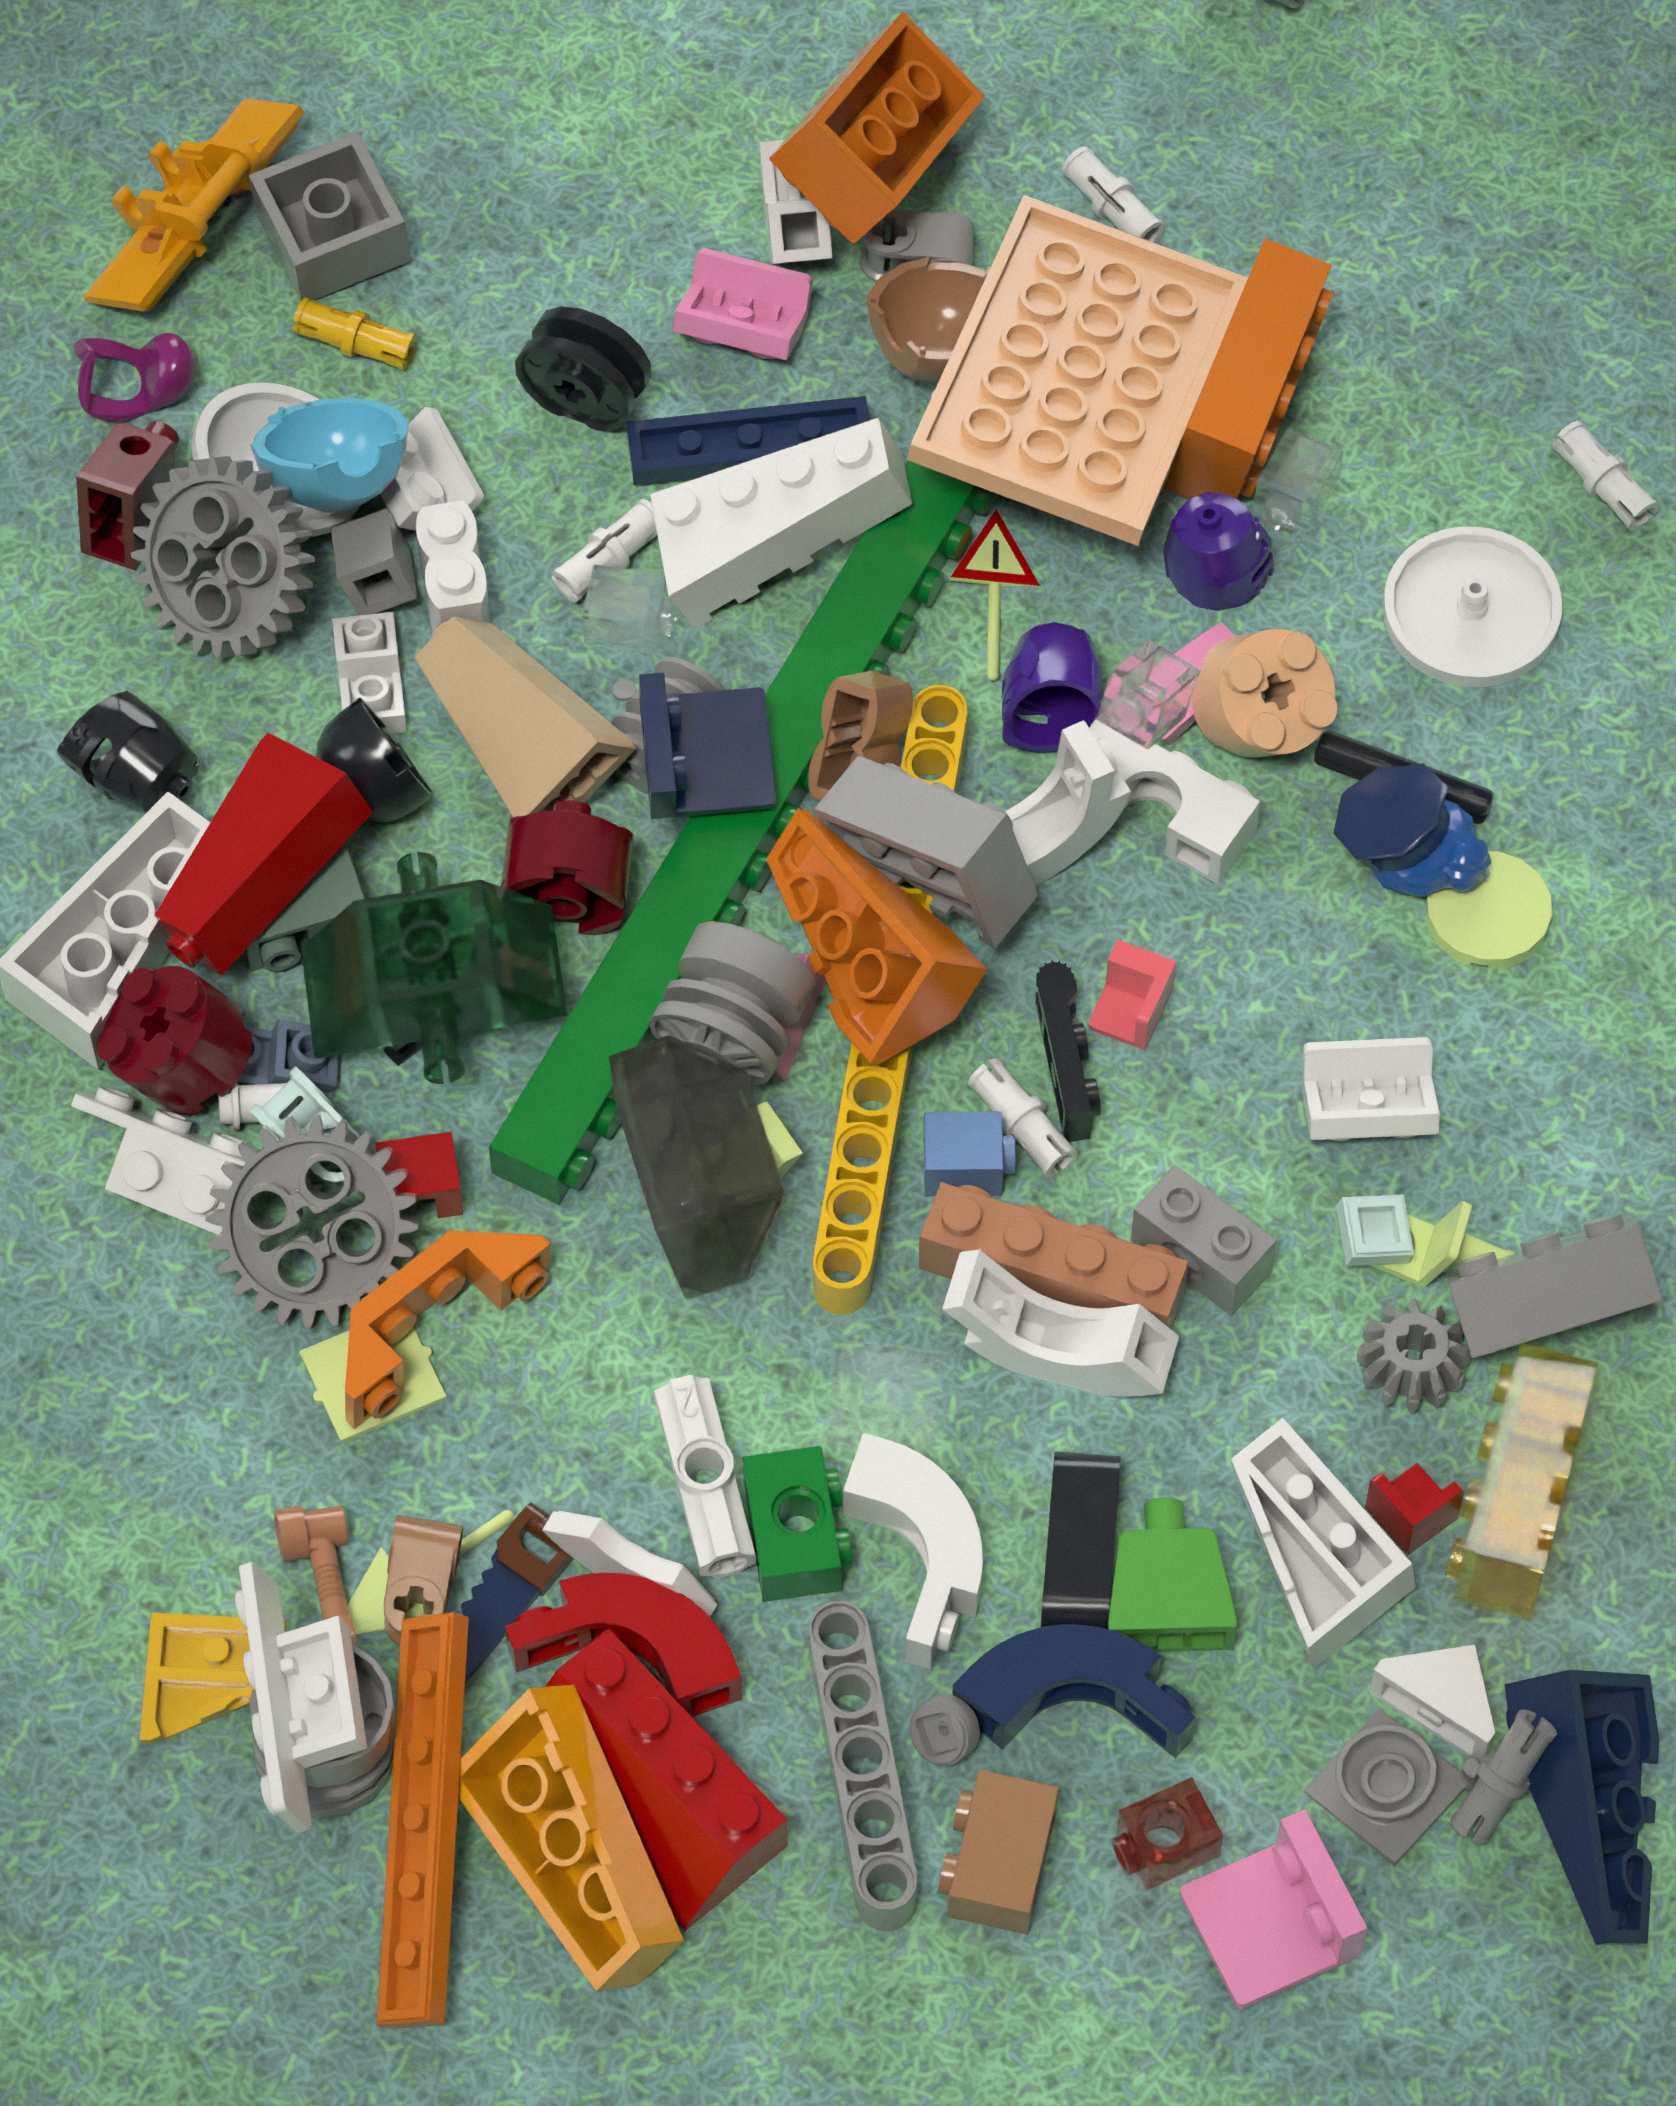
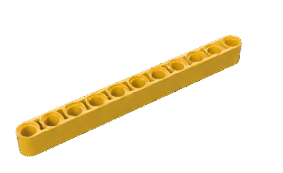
[813,685,967,1315]

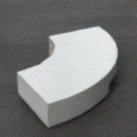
[542,1511,718,1617]

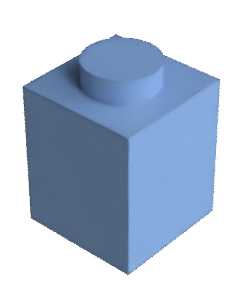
[923,1111,1015,1197]

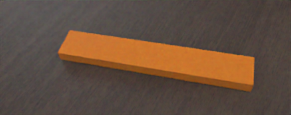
[376,1612,469,2028]

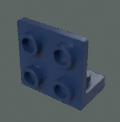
[639,672,776,819]

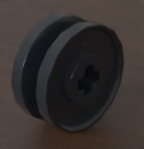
[515,306,651,431]

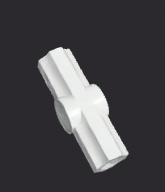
[654,1375,756,1579]

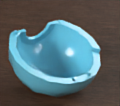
[250,398,409,513]

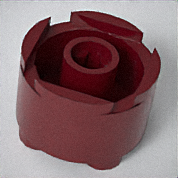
[500,800,634,935]
[96,966,252,1114]

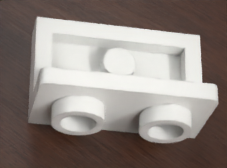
[1302,1037,1440,1141]

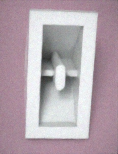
[1369,1644,1495,1763]

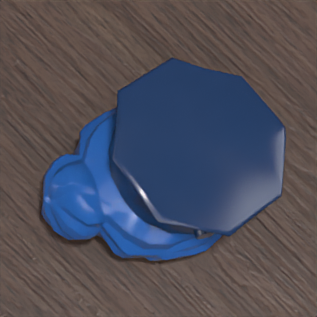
[1333,763,1491,897]

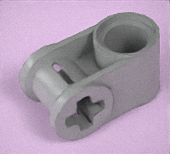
[860,210,974,283]

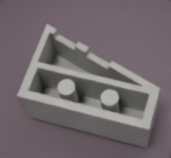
[814,755,1039,949]
[1448,1213,1663,1359]

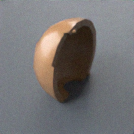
[867,257,991,385]

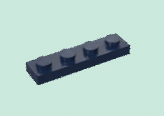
[626,396,870,485]

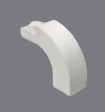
[1005,720,1131,886]
[942,1249,1179,1397]
[843,1433,983,1670]

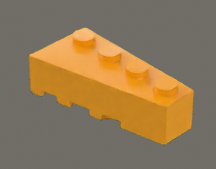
[458,1685,684,1991]

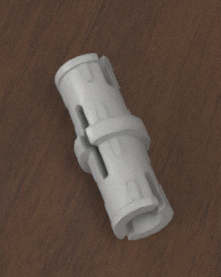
[1450,1710,1557,1845]

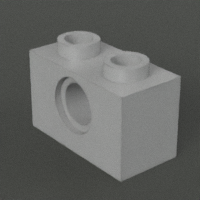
[1131,1165,1277,1316]

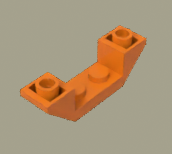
[345,1230,551,1429]

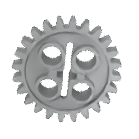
[131,456,315,658]
[205,1114,419,1328]

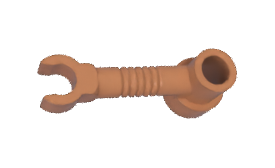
[274,1505,358,1647]

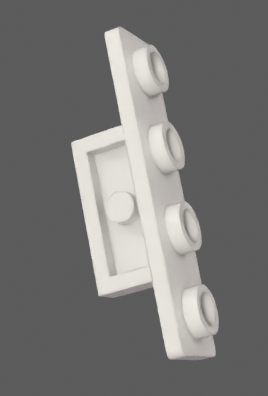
[71,1085,322,1235]
[235,1562,367,1833]

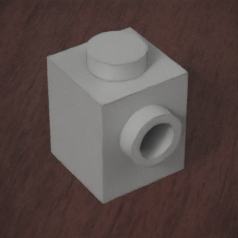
[331,508,417,615]

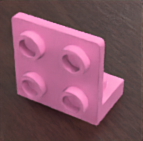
[1180,1809,1368,2009]

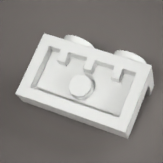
[381,407,484,531]

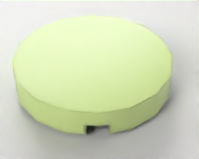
[1426,851,1552,969]

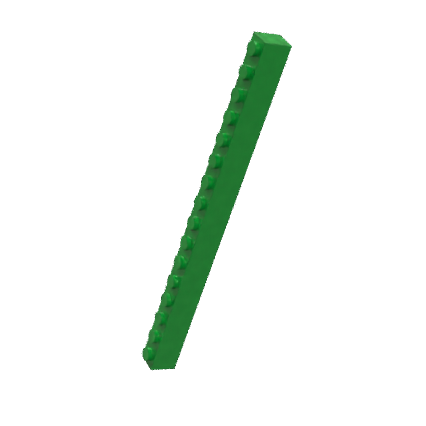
[489,461,997,1205]

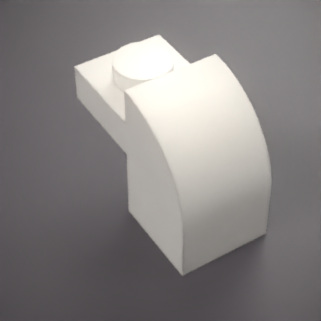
[758,139,832,264]

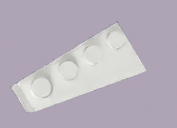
[0,792,210,1070]

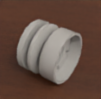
[649,921,816,1085]
[250,1644,395,1818]

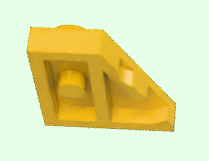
[140,1612,288,1745]

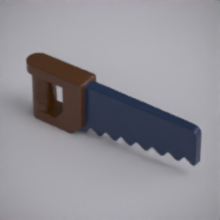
[461,1502,574,1684]

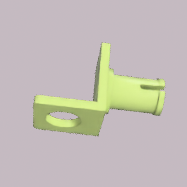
[1370,1201,1515,1286]

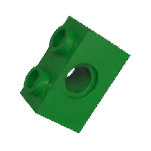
[742,1446,853,1602]

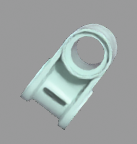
[249,1066,359,1186]

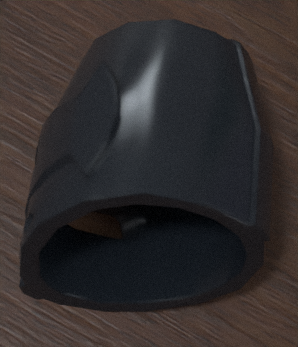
[57,691,200,812]

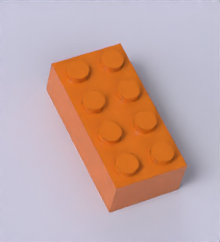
[769,12,985,245]
[1163,238,1334,499]

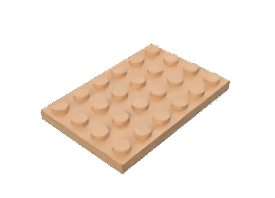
[906,195,1248,546]

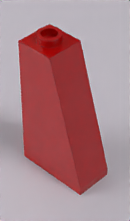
[154,732,373,976]

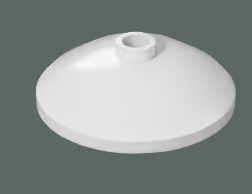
[192,383,361,537]

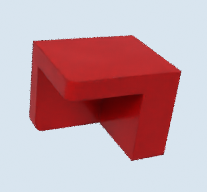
[375,1131,463,1219]
[1365,1463,1464,1556]

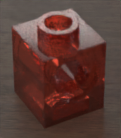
[1111,1777,1223,1890]

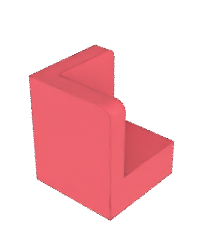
[1088,939,1176,1051]

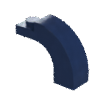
[952,1624,1196,1759]

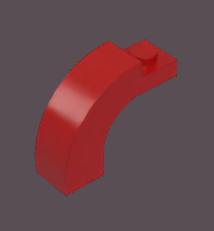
[505,1573,743,1717]

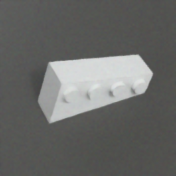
[650,418,912,628]

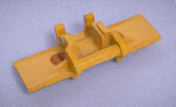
[83,99,304,312]

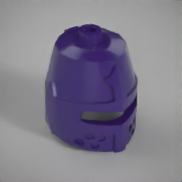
[1163,492,1274,611]
[1002,622,1102,752]

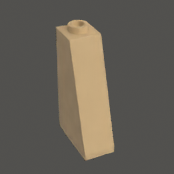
[414,616,636,817]

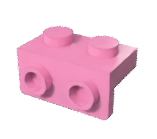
[673,248,813,361]

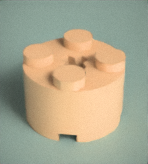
[1191,629,1338,759]

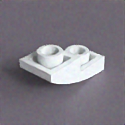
[332,612,407,734]

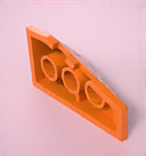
[766,808,987,1065]

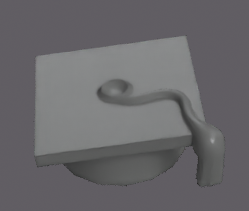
[1304,1708,1480,1867]

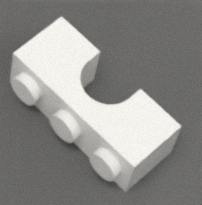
[1089,714,1260,884]

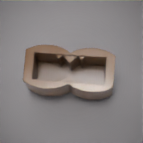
[808,670,913,800]

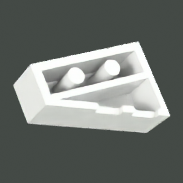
[1231,1418,1416,1669]

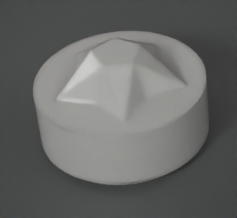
[909,1694,980,1766]

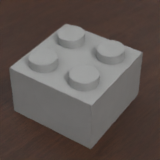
[249,132,411,301]

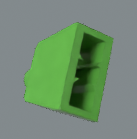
[1108,1497,1237,1652]

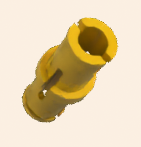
[292,297,418,371]

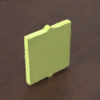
[299,1327,447,1443]

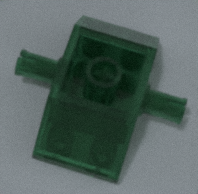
[301,852,568,1084]

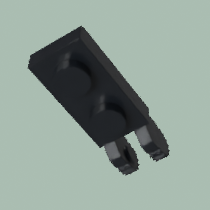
[1035,960,1101,1142]

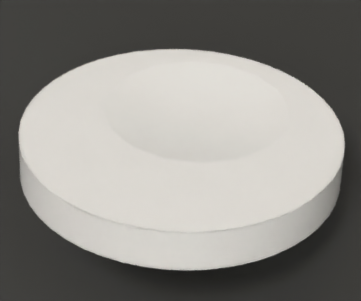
[1383,526,1562,687]

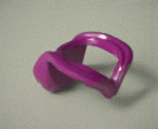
[74,333,196,423]

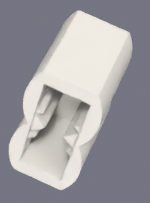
[416,500,490,631]

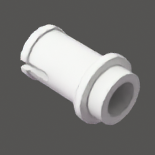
[218,1082,297,1130]

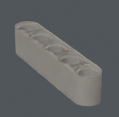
[809,1601,917,1931]

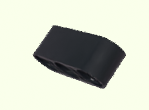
[1041,1451,1121,1629]

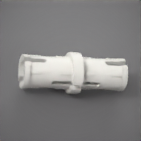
[1061,146,1165,242]
[1552,421,1660,531]
[551,499,657,603]
[968,1058,1078,1179]

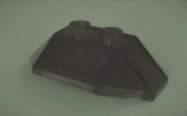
[609,1035,786,1300]

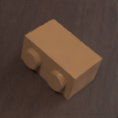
[938,1769,1059,1935]

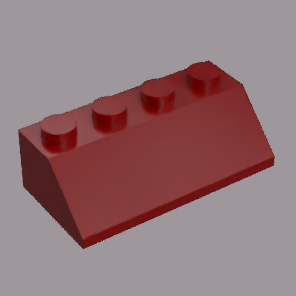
[545,1628,788,1932]

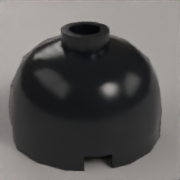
[316,697,433,824]

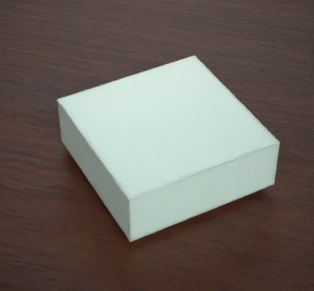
[1336,1195,1414,1266]

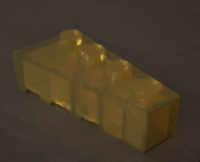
[1445,1343,1598,1621]

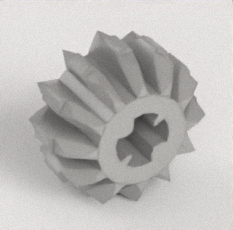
[1357,1298,1470,1415]

